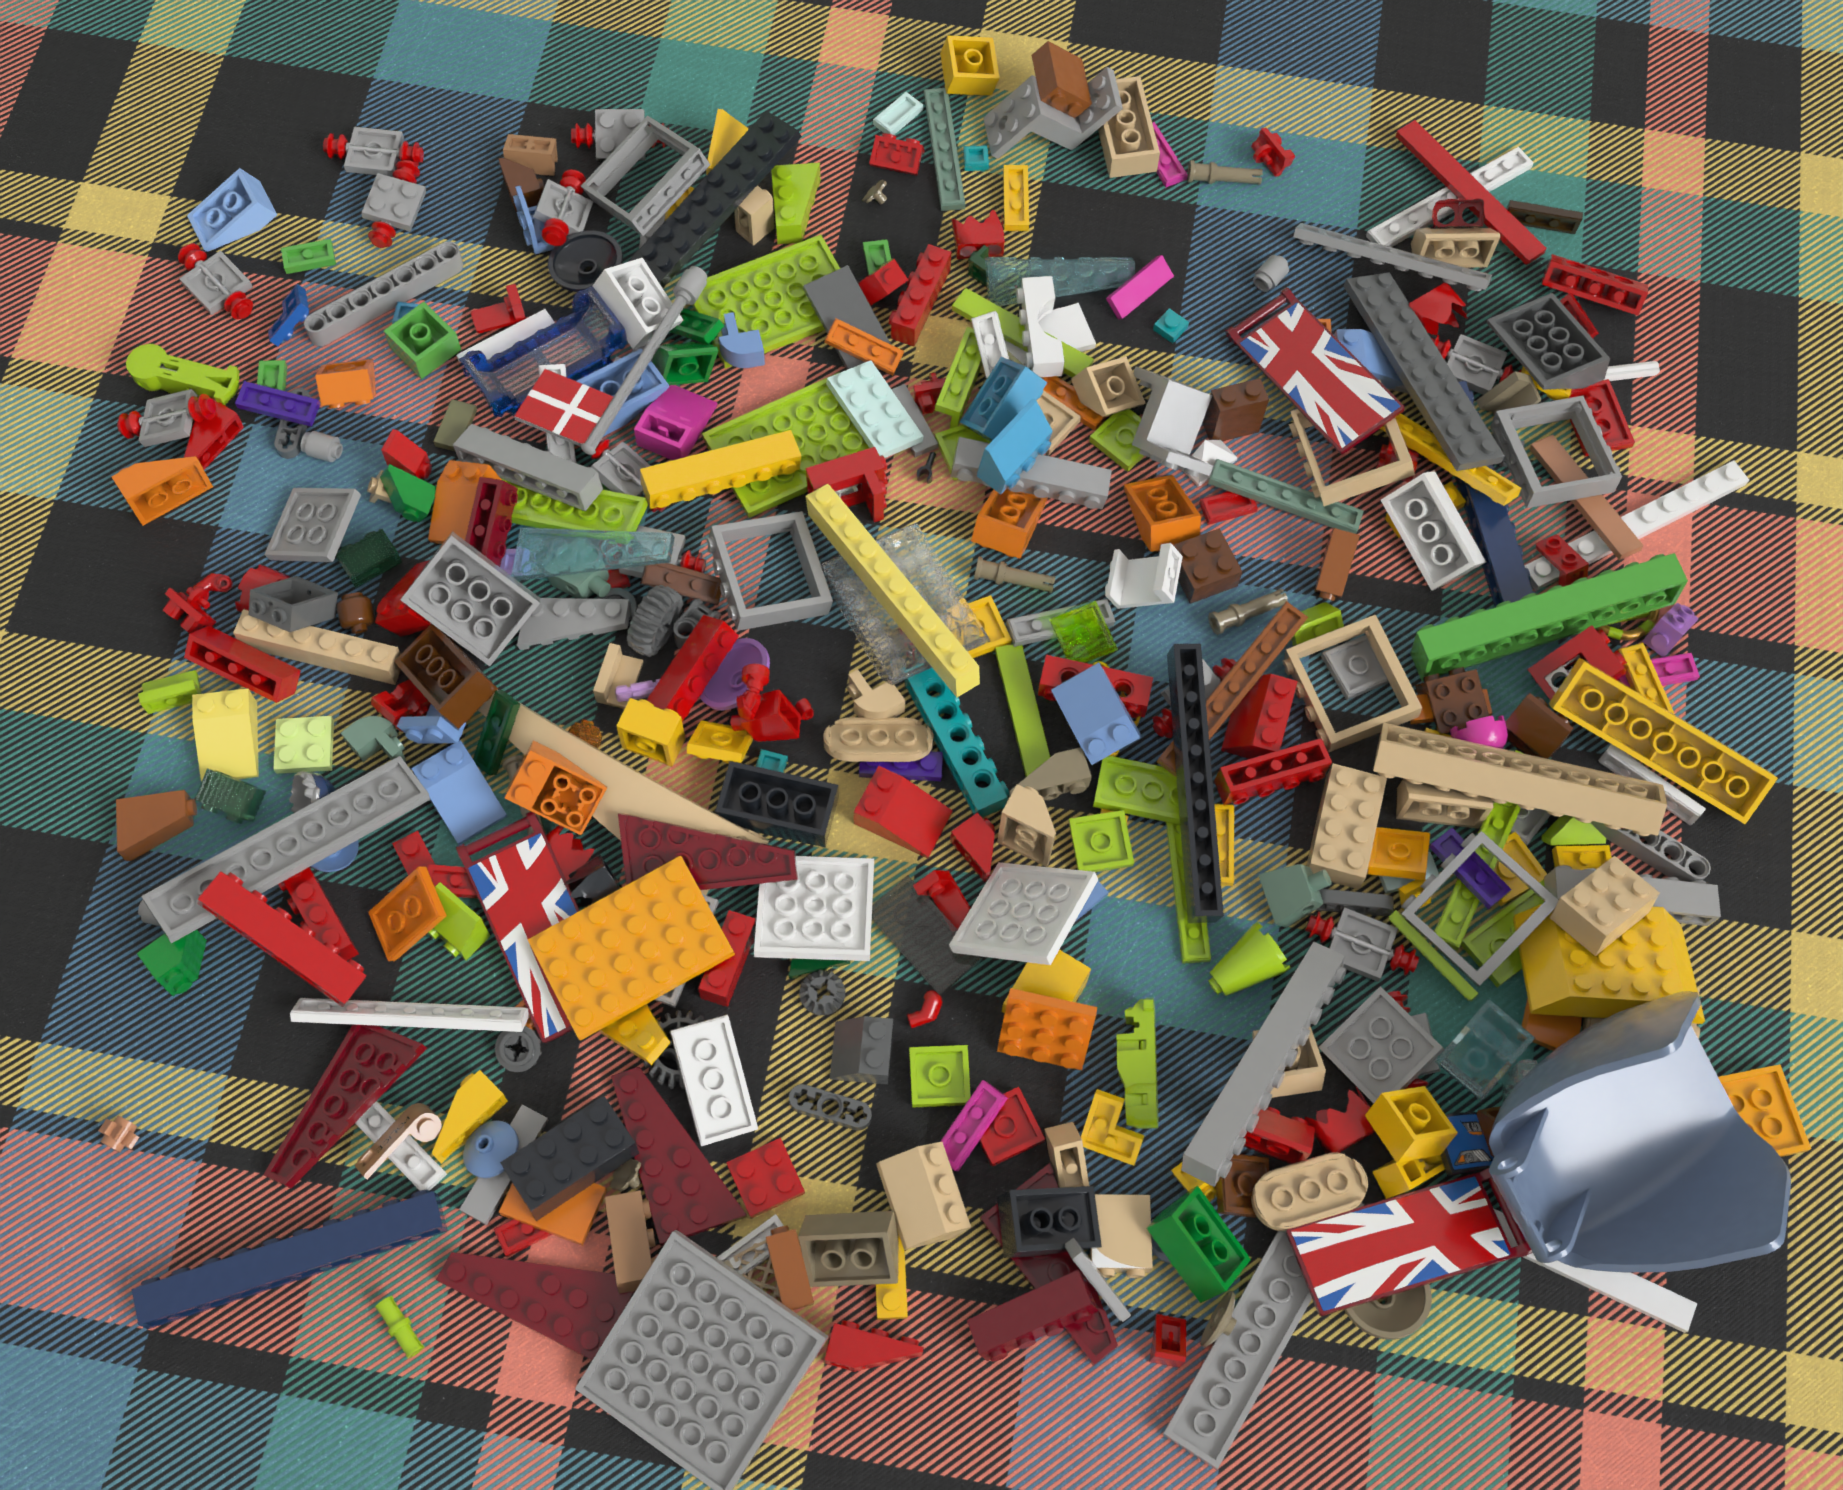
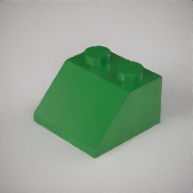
[652,342,718,385]
[137,929,207,997]

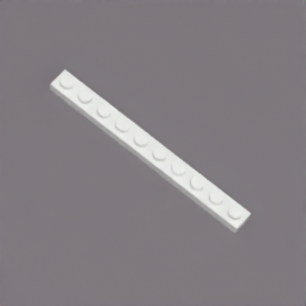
[1524,461,1749,591]

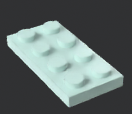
[826,360,924,458]

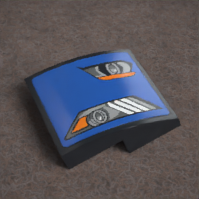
[1440,1112,1494,1177]

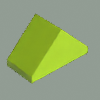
[1542,815,1606,845]

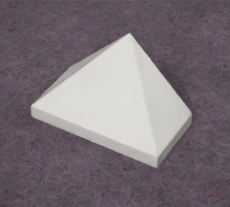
[1182,440,1237,487]

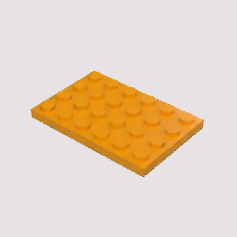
[528,856,735,1041]

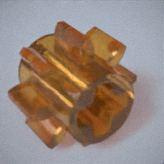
[568,719,602,748]

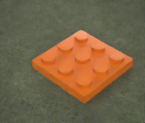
[997,988,1097,1070]

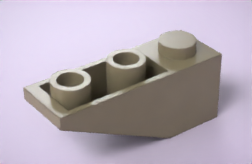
[1008,747,1091,800]

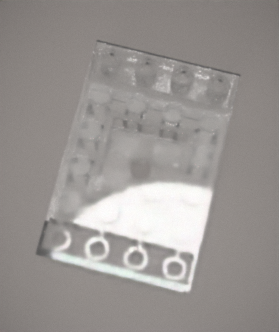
[821,523,990,685]

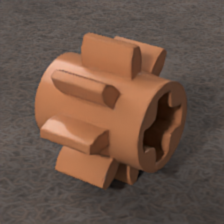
[98,1115,139,1153]

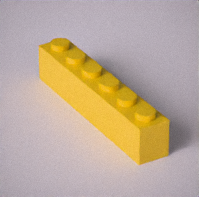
[640,430,801,509]

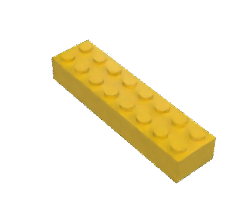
[1549,658,1778,824]

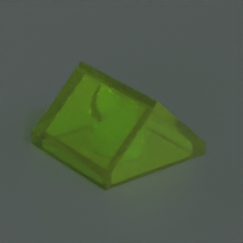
[1049,600,1118,663]

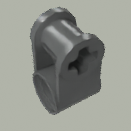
[673,598,721,649]

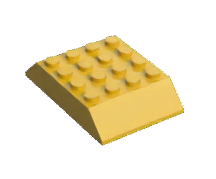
[1513,904,1705,1024]

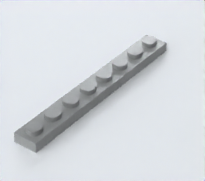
[1293,223,1492,291]

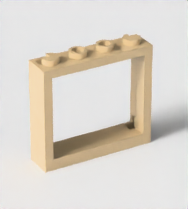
[1289,380,1415,506]
[1282,614,1422,752]

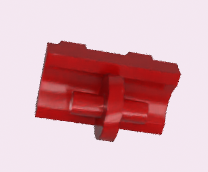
[1251,127,1295,177]
[913,372,946,414]
[163,587,217,633]

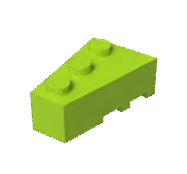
[771,163,821,244]

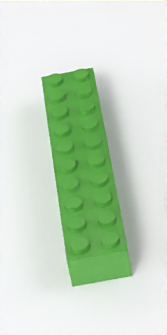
[1410,553,1688,681]

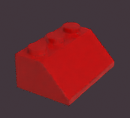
[1221,674,1298,759]
[1244,1107,1315,1164]

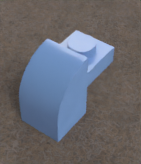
[719,312,765,368]

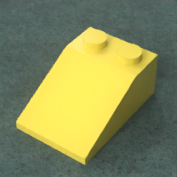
[192,689,259,784]

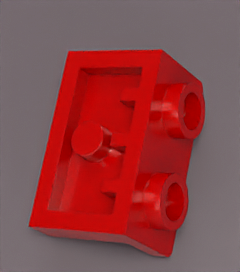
[869,133,924,176]

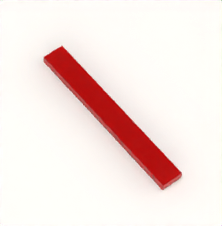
[1395,120,1547,266]

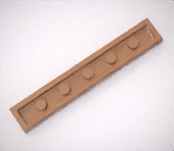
[1529,435,1643,560]

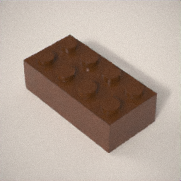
[394,623,498,729]

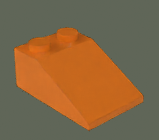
[111,456,213,526]
[428,460,502,544]
[1124,475,1201,552]
[971,489,1048,559]

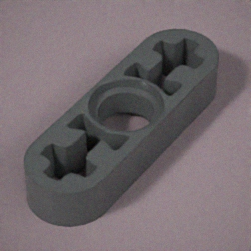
[274,388,311,459]
[1316,889,1394,916]
[789,1084,872,1131]

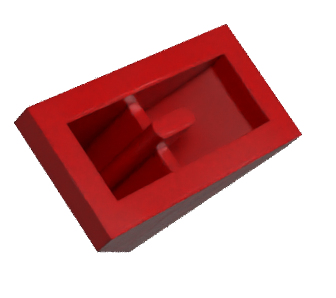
[1149,1314,1186,1368]

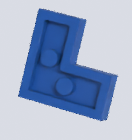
[268,284,309,347]

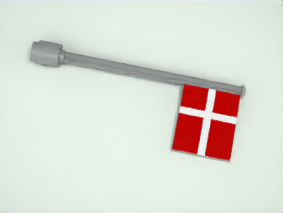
[514,266,707,455]

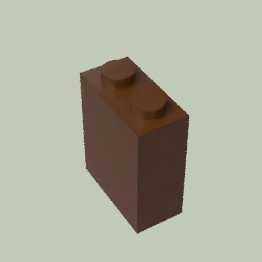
[1203,378,1269,441]

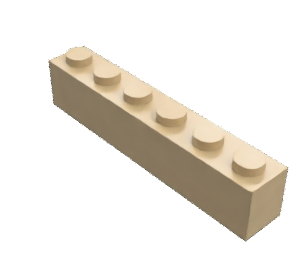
[233,609,401,685]

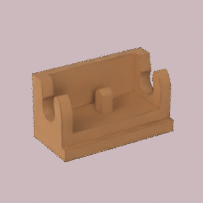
[503,134,558,176]

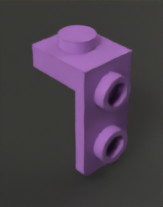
[1642,603,1698,657]

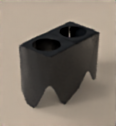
[564,855,622,907]

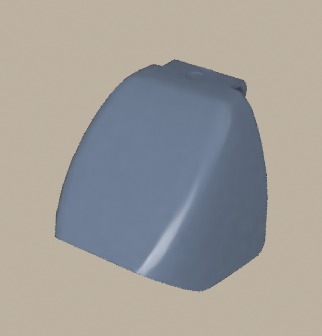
[1489,991,1791,1273]

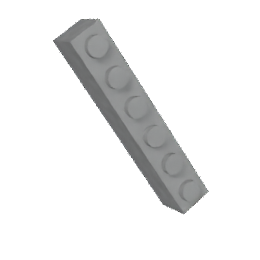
[453,424,603,511]
[950,437,1112,509]
[1544,865,1721,926]

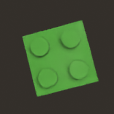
[384,302,461,379]

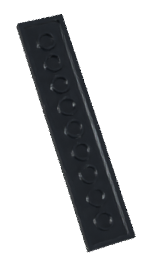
[628,110,802,288]

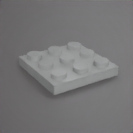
[264,488,361,562]
[1318,986,1445,1103]

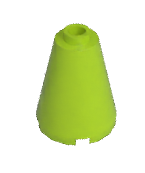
[1208,922,1291,996]

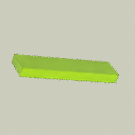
[1389,910,1479,1002]

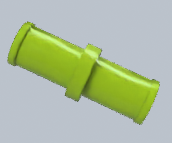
[375,1296,425,1359]

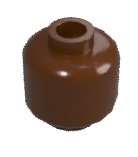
[336,592,375,634]

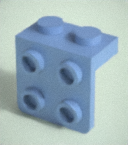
[513,186,555,254]
[397,704,467,744]

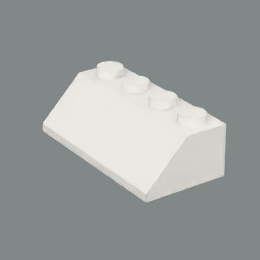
[1381,471,1486,591]

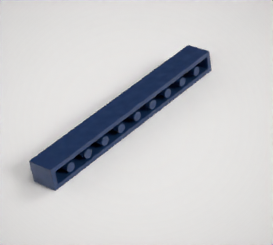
[1454,381,1536,607]
[131,1190,448,1329]

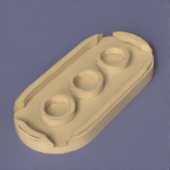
[823,717,933,762]
[1251,1152,1368,1231]

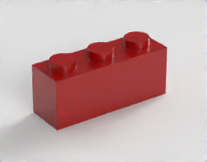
[698,910,756,1007]

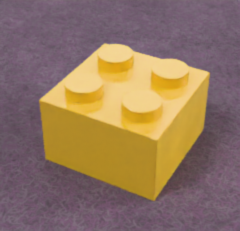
[940,35,1000,96]
[616,698,686,767]
[1365,1086,1458,1163]

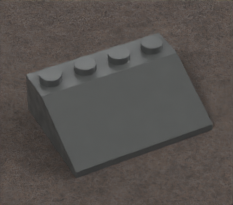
[1487,293,1610,390]

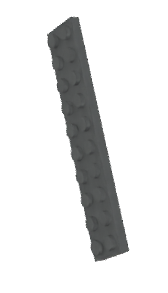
[1344,272,1505,471]

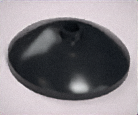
[548,230,623,292]

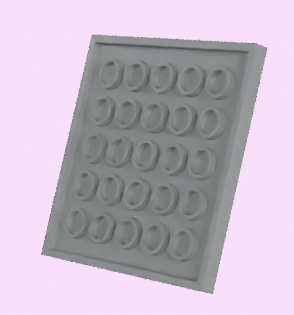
[575,1230,829,1490]

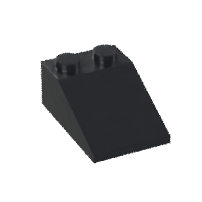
[997,1186,1102,1258]

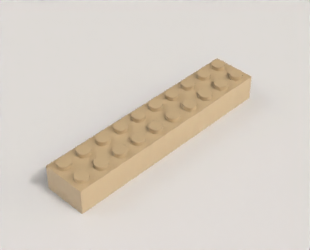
[1373,723,1667,836]

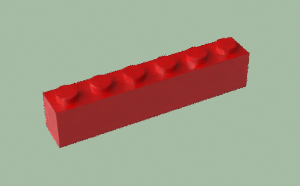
[197,871,367,1007]

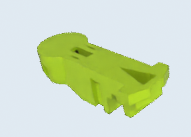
[126,344,239,405]
[1116,997,1159,1129]

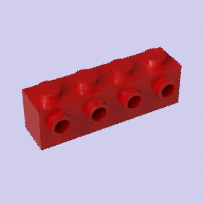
[888,244,952,347]
[647,615,739,722]
[184,626,301,703]
[1214,738,1332,805]
[278,867,359,961]

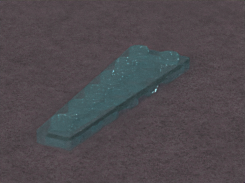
[985,257,1135,306]
[511,527,675,581]

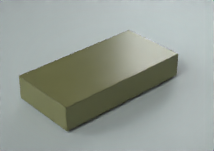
[433,399,477,452]

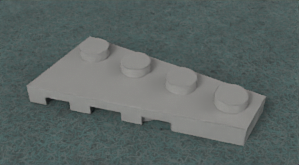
[517,598,632,650]

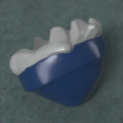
[289,771,336,813]

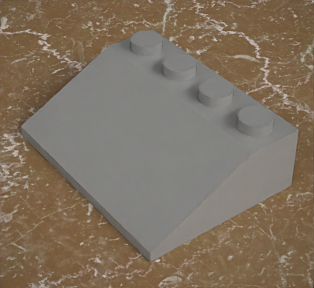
[400,531,540,666]

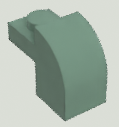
[341,716,406,762]

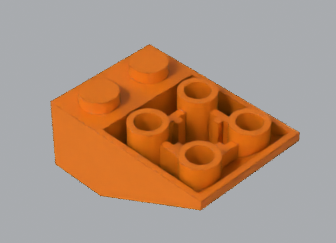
[505,740,607,835]

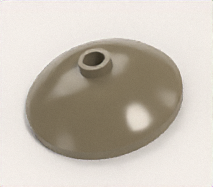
[1345,1284,1432,1340]

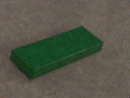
[473,690,520,776]

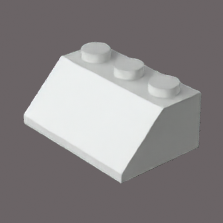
[592,258,683,349]

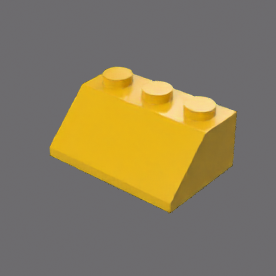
[706,109,748,174]

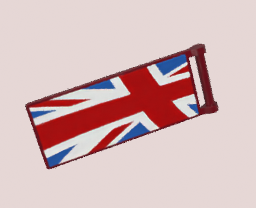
[1225,287,1405,454]
[456,811,580,1043]
[1286,1168,1533,1316]

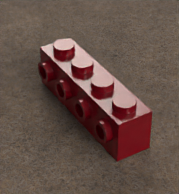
[465,477,518,567]
[967,1270,1098,1362]

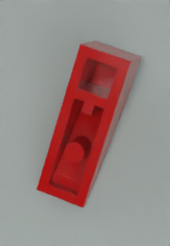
[184,398,244,470]

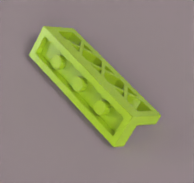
[935,327,983,428]

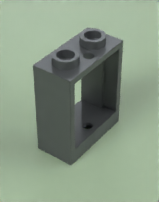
[248,576,338,632]

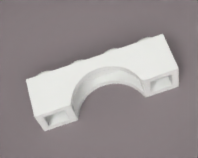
[1016,276,1064,377]

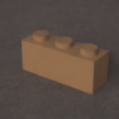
[605,1190,657,1294]

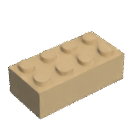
[1096,76,1160,178]
[1306,763,1387,889]

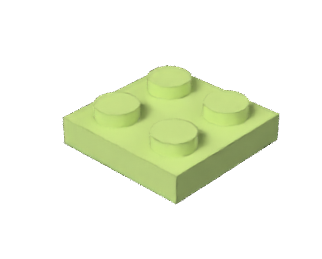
[274,716,334,774]

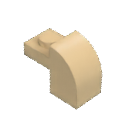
[847,669,905,719]

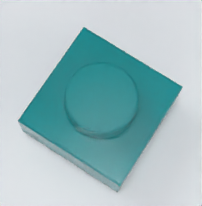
[1153,308,1189,344]

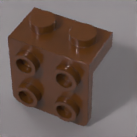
[1415,667,1489,734]

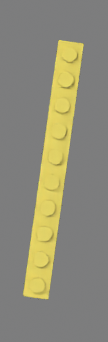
[806,484,980,697]

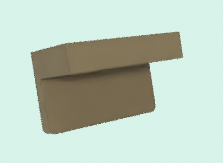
[1476,371,1541,416]

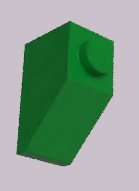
[380,464,436,523]

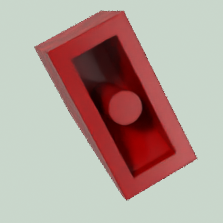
[858,258,908,306]
[381,429,432,480]
[950,813,995,883]

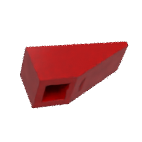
[824,1320,924,1372]

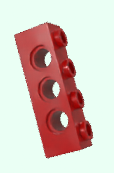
[1542,254,1648,315]
[1038,655,1154,718]

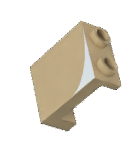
[1090,1194,1153,1278]

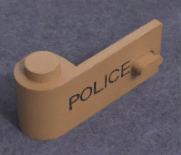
[354,1103,442,1179]

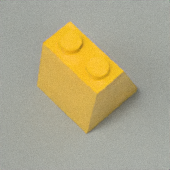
[1002,950,1091,1013]

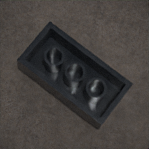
[715,761,839,848]
[500,1095,639,1221]

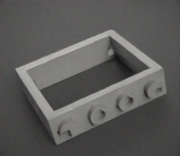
[581,115,710,236]
[1490,396,1622,508]
[706,511,833,631]
[1401,831,1559,987]

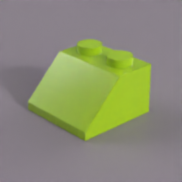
[428,882,490,961]

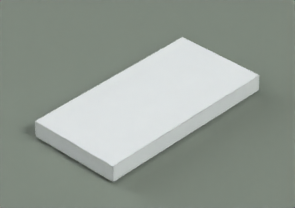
[1004,303,1096,366]
[670,1015,758,1146]

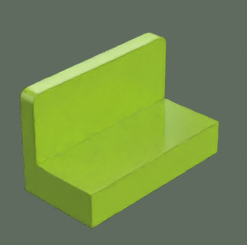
[1291,602,1344,646]
[138,670,202,714]

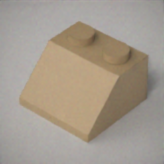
[1071,357,1145,417]
[1252,1026,1326,1098]

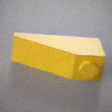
[432,1070,508,1164]
[1373,1155,1445,1199]

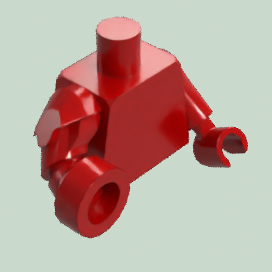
[731,664,814,742]

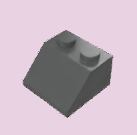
[830,1016,893,1085]

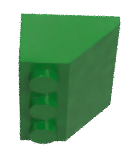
[1146,1186,1251,1303]

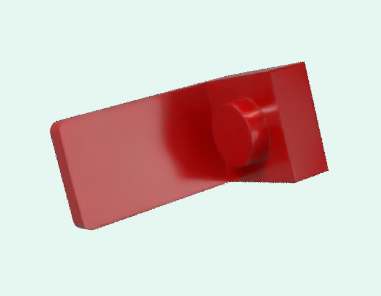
[471,284,526,334]
[1535,534,1589,587]
[913,870,971,933]

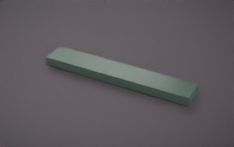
[924,88,965,211]
[1208,459,1364,534]

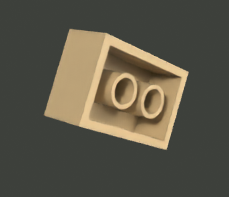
[1550,856,1660,956]

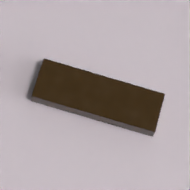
[1506,200,1583,234]

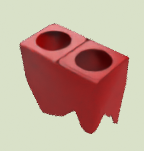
[1432,198,1485,229]
[951,210,1005,259]
[1408,283,1467,335]
[546,825,594,891]
[1304,1087,1375,1154]

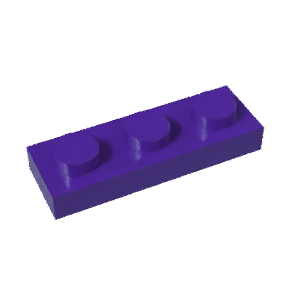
[235,381,321,427]
[859,751,943,781]
[1429,828,1512,910]

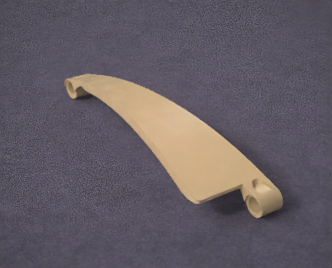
[478,694,769,895]

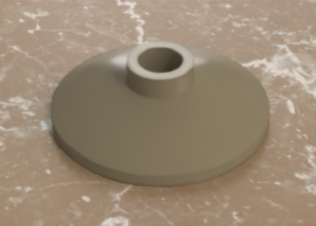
[1200,1291,1237,1347]

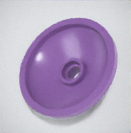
[700,638,770,710]

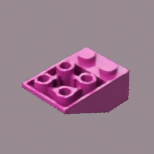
[634,385,718,460]

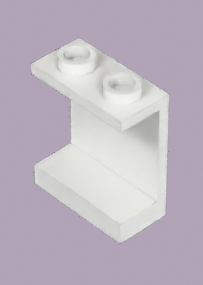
[1105,543,1183,609]

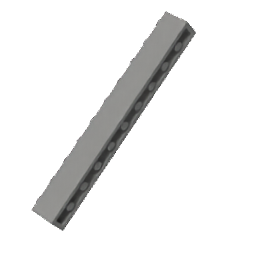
[1181,942,1347,1187]

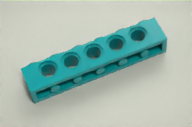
[905,663,1009,818]

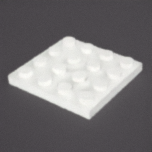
[754,856,874,961]
[949,862,1098,965]

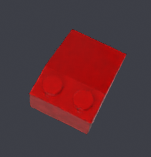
[375,560,431,637]
[854,766,953,859]

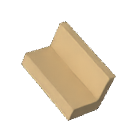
[593,643,643,709]

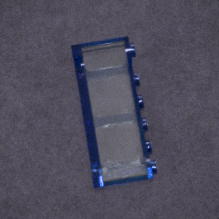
[459,286,627,417]

